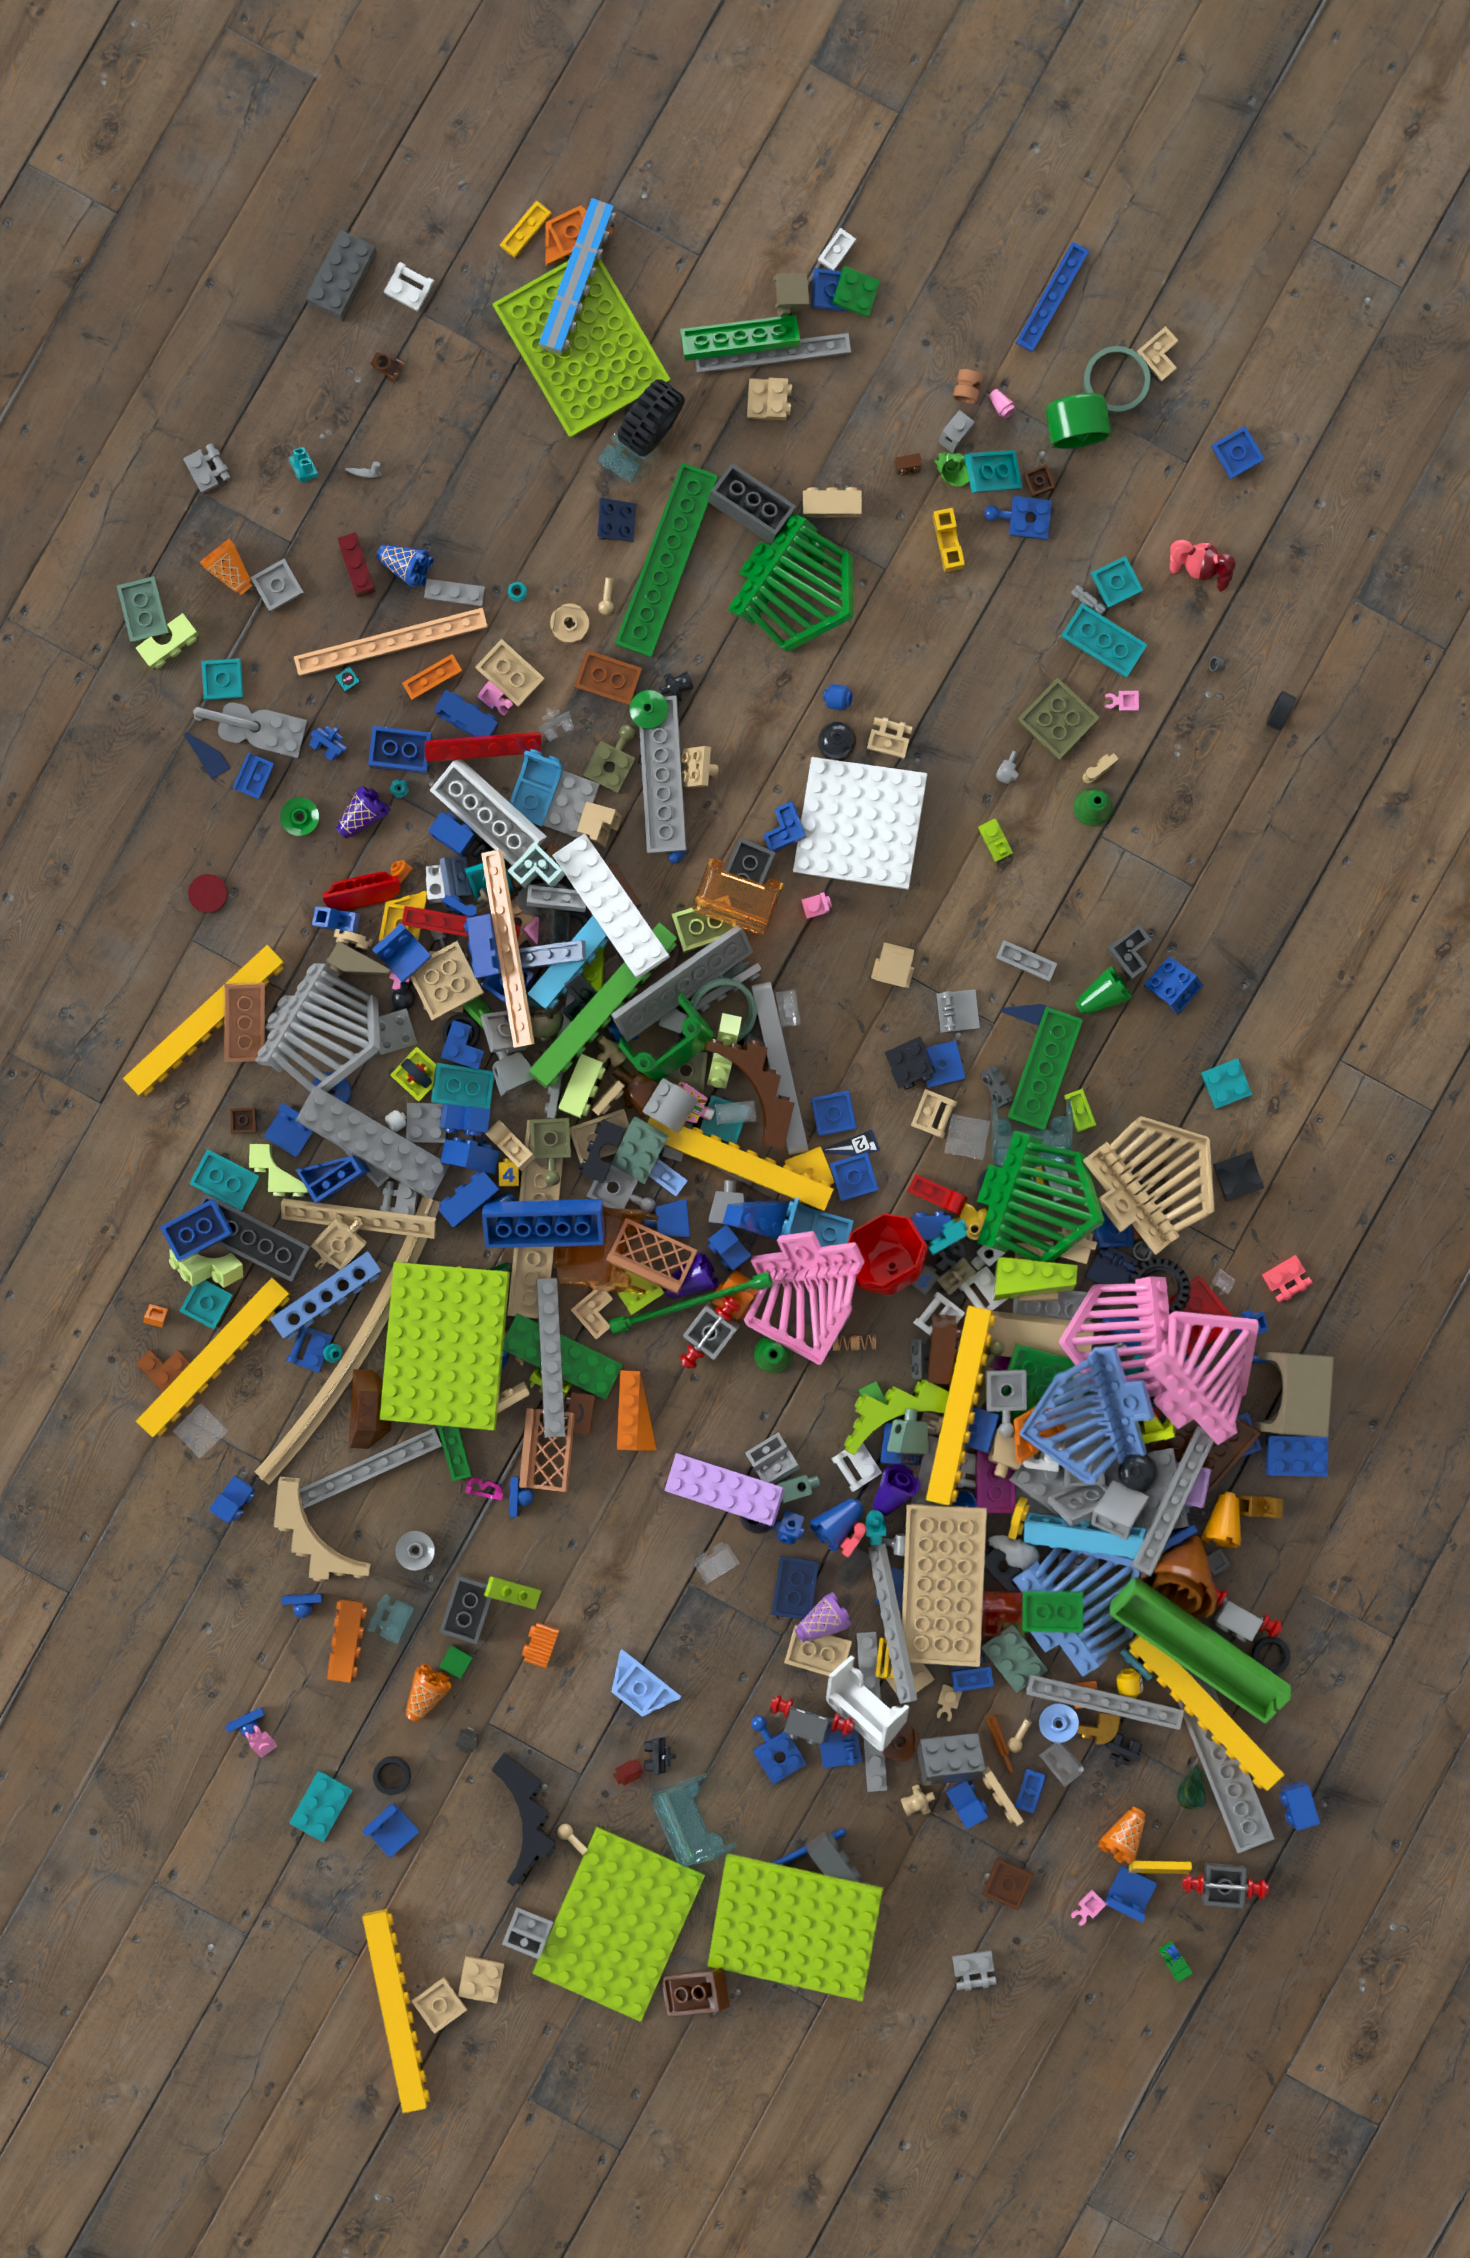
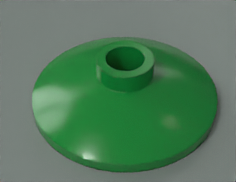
[629,690,668,729]
[280,797,319,836]

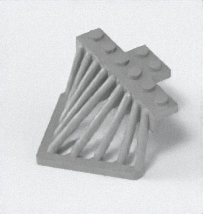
[255,963,380,1092]

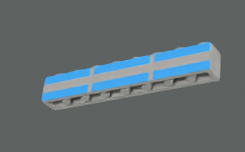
[539,198,616,356]

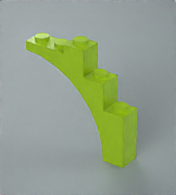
[844,1379,949,1455]

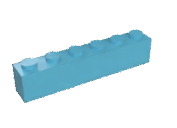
[528,916,610,1011]
[1024,1512,1146,1559]

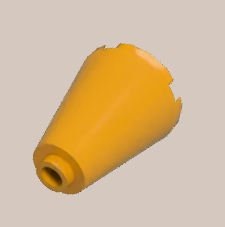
[1201,1492,1241,1548]

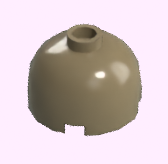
[529,1008,562,1041]

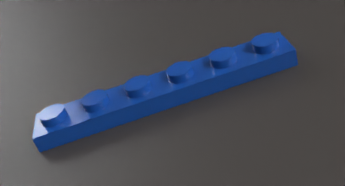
[1015,241,1089,353]

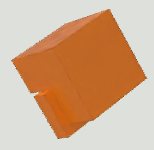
[712,1269,758,1321]

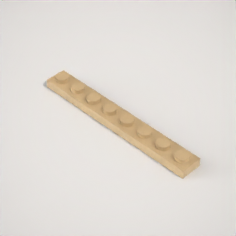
[281,1198,436,1239]

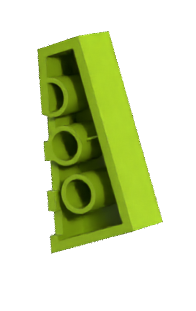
[993,1257,1077,1301]

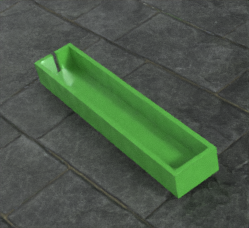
[528,922,677,1089]
[1110,1576,1291,1724]

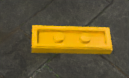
[500,200,552,258]
[1129,1861,1192,1874]

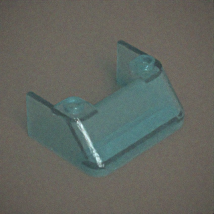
[991,1099,1073,1167]
[651,1773,737,1867]

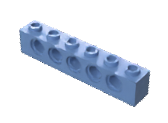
[270,1251,381,1340]

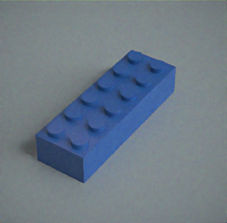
[482,1199,605,1248]

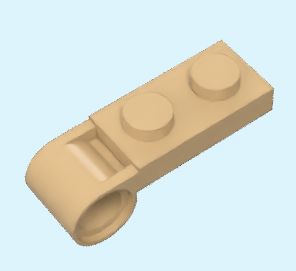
[485,1120,536,1171]

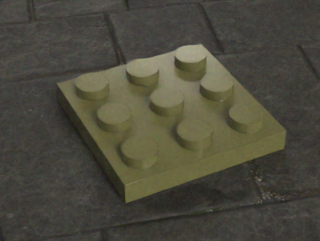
[1017,677,1100,760]

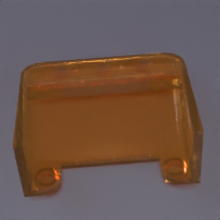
[692,858,783,934]

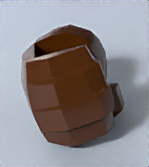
[612,1065,659,1116]

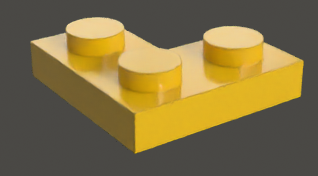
[1008,1496,1030,1540]

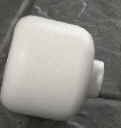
[385,1110,406,1132]

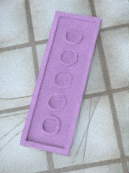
[664,1453,785,1526]

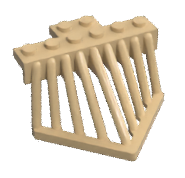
[1083,1116,1214,1255]

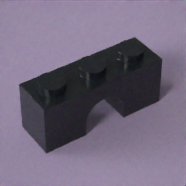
[579,1119,626,1184]

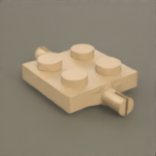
[311,1217,367,1270]

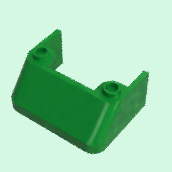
[618,992,714,1081]

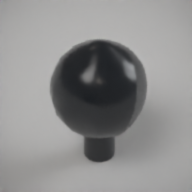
[392,982,415,1010]

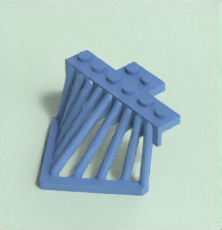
[1020,1346,1154,1484]
[1013,1547,1142,1677]

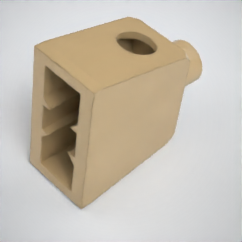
[988,1428,1022,1478]

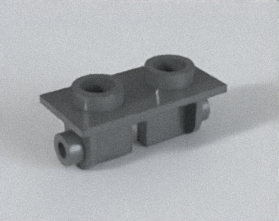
[981,1065,1013,1107]
[910,1339,931,1379]

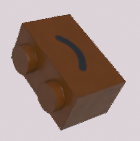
[564,1392,596,1435]

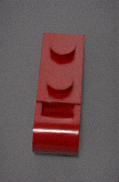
[907,1174,968,1215]

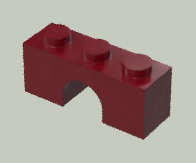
[337,532,375,598]

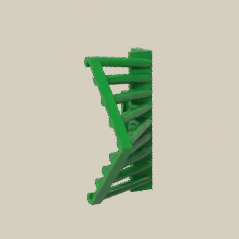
[727,514,854,652]
[977,1131,1104,1263]

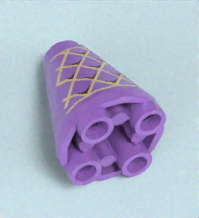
[794,1592,851,1643]

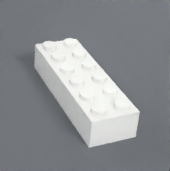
[430,759,547,866]

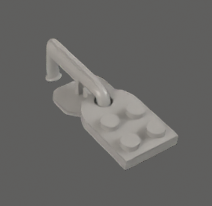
[193,702,307,759]
[1063,1373,1105,1487]

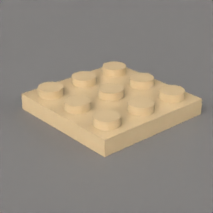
[410,941,485,1021]

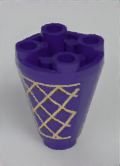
[336,786,391,839]

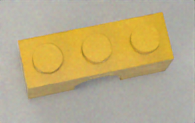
[932,508,965,573]

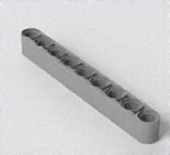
[751,982,809,1155]

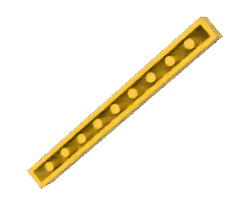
[123,945,285,1097]
[648,1117,833,1212]
[136,1277,291,1437]
[926,1306,996,1505]
[1128,1635,1284,1791]
[363,1909,430,2113]

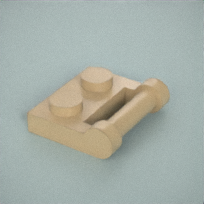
[1082,753,1118,784]
[911,1089,958,1139]

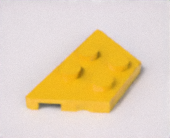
[379,891,427,942]

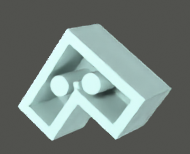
[508,843,565,889]

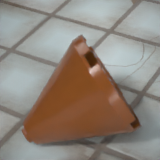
[1140,1535,1217,1620]

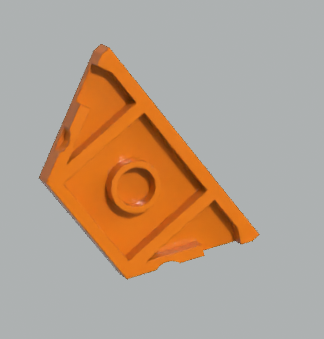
[545,205,614,266]
[1014,1405,1067,1463]

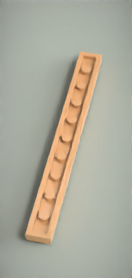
[294,608,488,677]
[481,850,535,1048]

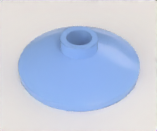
[1039,1704,1079,1743]

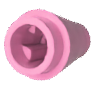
[988,389,1016,418]

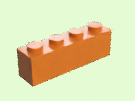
[617,1370,657,1451]
[327,1599,367,1683]

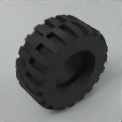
[617,379,685,456]

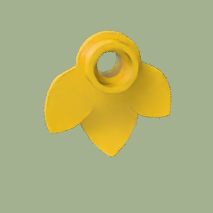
[952,1204,987,1240]

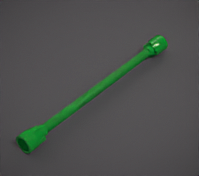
[609,1271,773,1335]

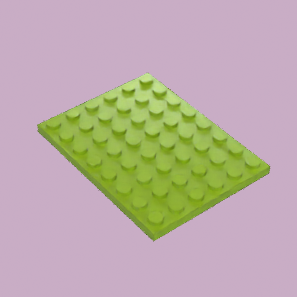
[492,259,671,439]
[380,1262,510,1430]
[532,1827,705,2022]
[708,1854,883,2001]

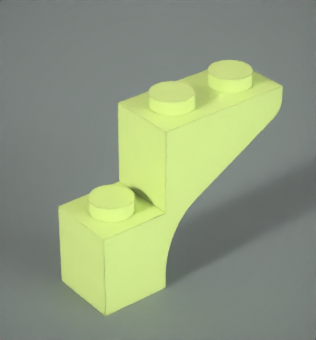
[707,1013,742,1089]
[249,1144,309,1197]
[169,1250,243,1288]

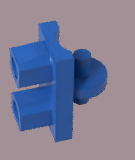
[309,726,348,761]

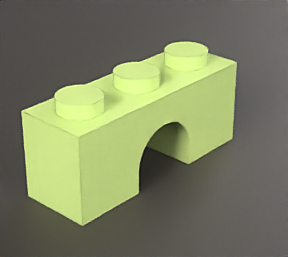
[136,613,199,670]

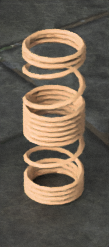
[833,1335,876,1351]

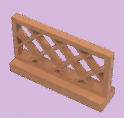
[606,1218,698,1295]
[519,1408,575,1492]

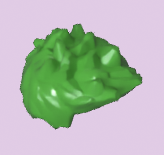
[935,452,969,487]

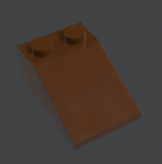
[661,1967,730,2017]

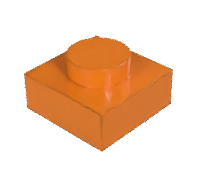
[143,1304,168,1328]

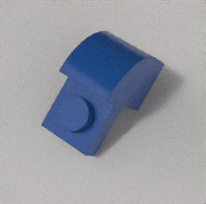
[312,906,360,933]

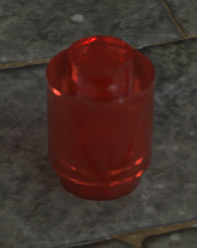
[613,1759,644,1786]

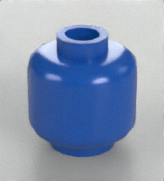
[823,684,853,711]

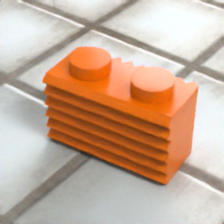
[522,1622,559,1669]

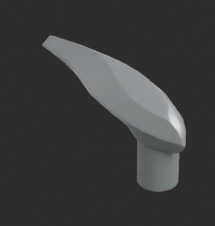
[345,462,382,478]

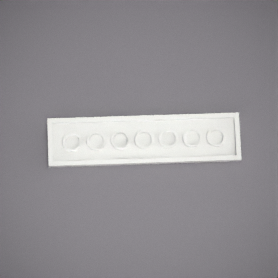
[552,834,670,979]

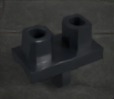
[935,1241,965,1272]
[1105,1733,1142,1768]
[644,1737,676,1775]

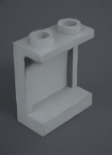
[1091,1480,1149,1540]

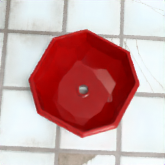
[847,1213,928,1295]

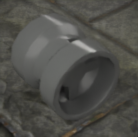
[1132,1241,1153,1261]

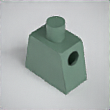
[887,1409,929,1454]
[774,1475,820,1503]

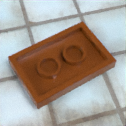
[574,650,642,706]

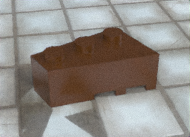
[928,1314,961,1384]

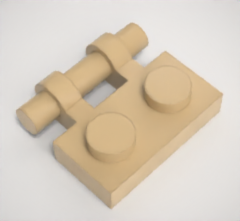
[867,717,913,759]

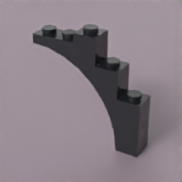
[491,1752,556,1886]

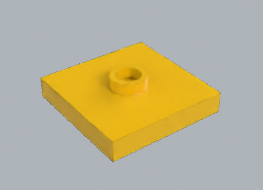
[784,1146,835,1184]

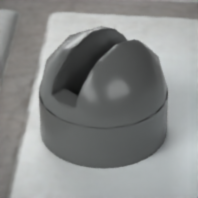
[1209,656,1226,672]

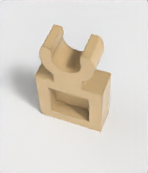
[937,1684,962,1721]

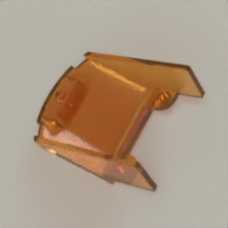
[553,1208,658,1294]

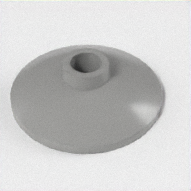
[395,1531,435,1571]

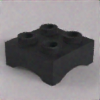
[1213,1151,1264,1201]

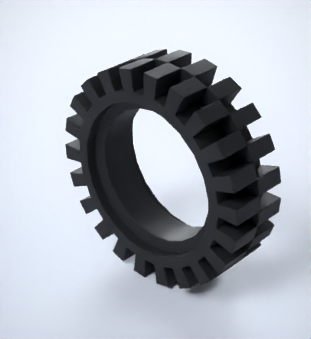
[1128,1258,1191,1315]

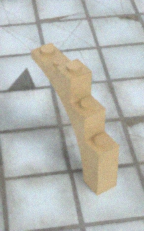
[274,1476,371,1582]

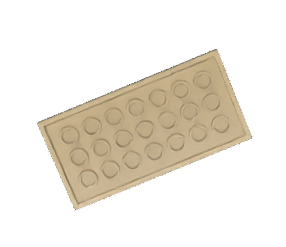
[902,1504,987,1667]

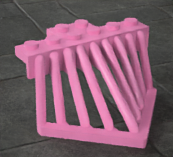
[744,1231,865,1365]
[1059,1277,1186,1397]
[1146,1311,1259,1445]

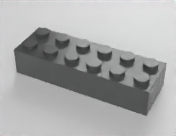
[198,1193,312,1282]

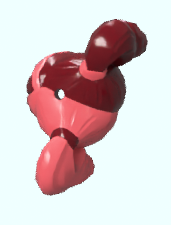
[1170,540,1236,591]

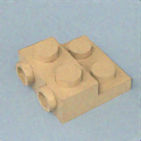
[747,378,792,421]

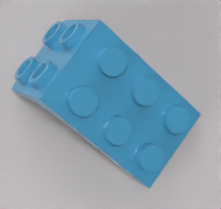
[509,749,564,827]
[781,1197,854,1247]

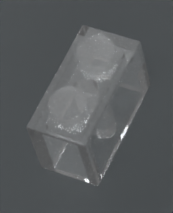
[715,1101,756,1125]
[694,1542,740,1585]
[1039,1741,1084,1787]

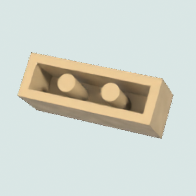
[803,487,862,518]

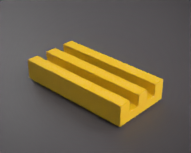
[875,1638,895,1679]

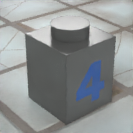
[910,1264,940,1295]

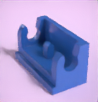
[1015,1769,1048,1814]

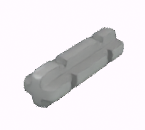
[1071,585,1106,615]

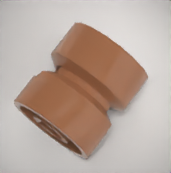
[953,369,983,404]

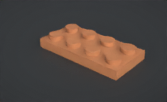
[224,983,265,1062]

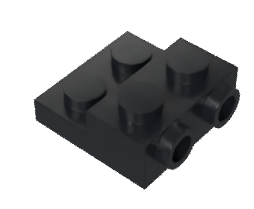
[884,1036,936,1090]

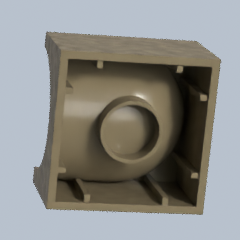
[1253,1351,1334,1437]

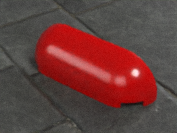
[322,871,400,911]

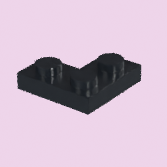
[562,972,598,1022]

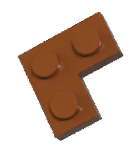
[136,1350,191,1392]

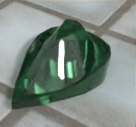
[1177,1765,1206,1810]

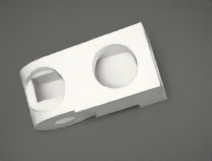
[426,865,445,903]

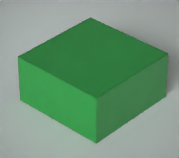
[439,1644,474,1679]

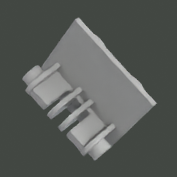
[937,989,980,1033]
[379,1008,418,1055]

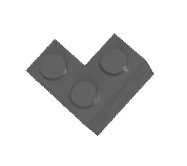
[1106,924,1151,980]

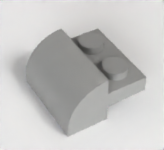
[642,1078,699,1133]
[745,1432,800,1484]
[502,1908,553,1960]

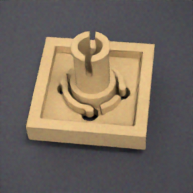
[681,746,718,789]

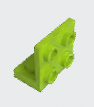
[611,1261,664,1315]

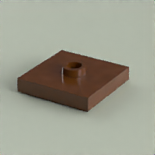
[982,1857,1034,1910]

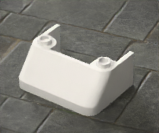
[826,1655,909,1751]

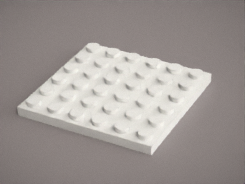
[793,757,928,890]

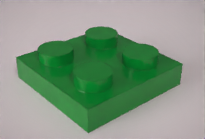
[831,266,880,318]

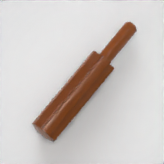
[985,1715,1014,1774]

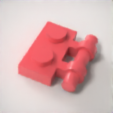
[1261,1255,1313,1303]
[841,1522,866,1557]

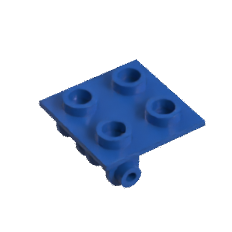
[820,1728,862,1769]

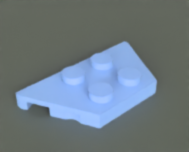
[611,1649,681,1717]

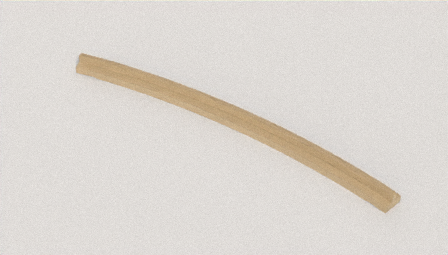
[255,1196,441,1485]

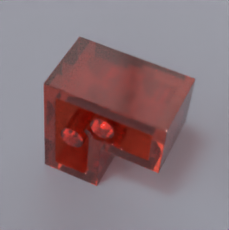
[981,1591,1023,1636]

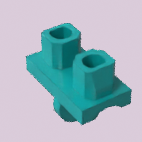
[289,447,318,483]
[865,1510,886,1545]

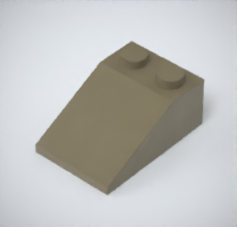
[327,941,391,976]

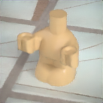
[597,1035,627,1067]
[901,1784,936,1816]

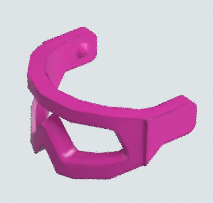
[465,1478,503,1501]

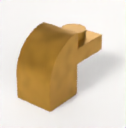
[1239,1495,1283,1518]
[1077,1711,1120,1744]

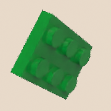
[1023,1591,1083,1633]

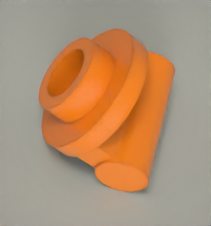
[390,860,413,883]

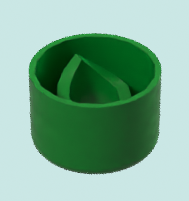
[1045,393,1112,449]

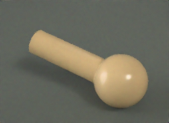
[598,578,614,615]
[1007,1718,1032,1753]
[557,1824,588,1855]

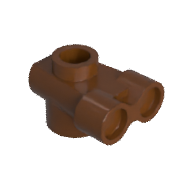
[370,352,404,382]

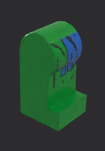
[1158,1941,1193,1983]

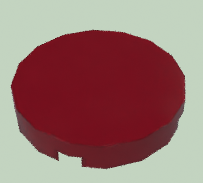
[188,874,228,913]

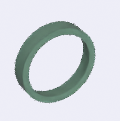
[1083,346,1150,414]
[690,978,757,1042]

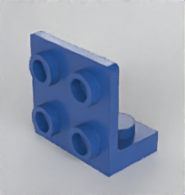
[372,923,431,983]
[1144,957,1203,1015]
[264,1103,313,1157]
[362,1802,419,1857]
[1104,1866,1157,1923]

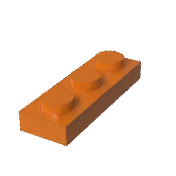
[402,654,463,701]

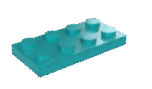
[1060,603,1148,678]

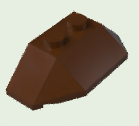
[348,1369,391,1449]

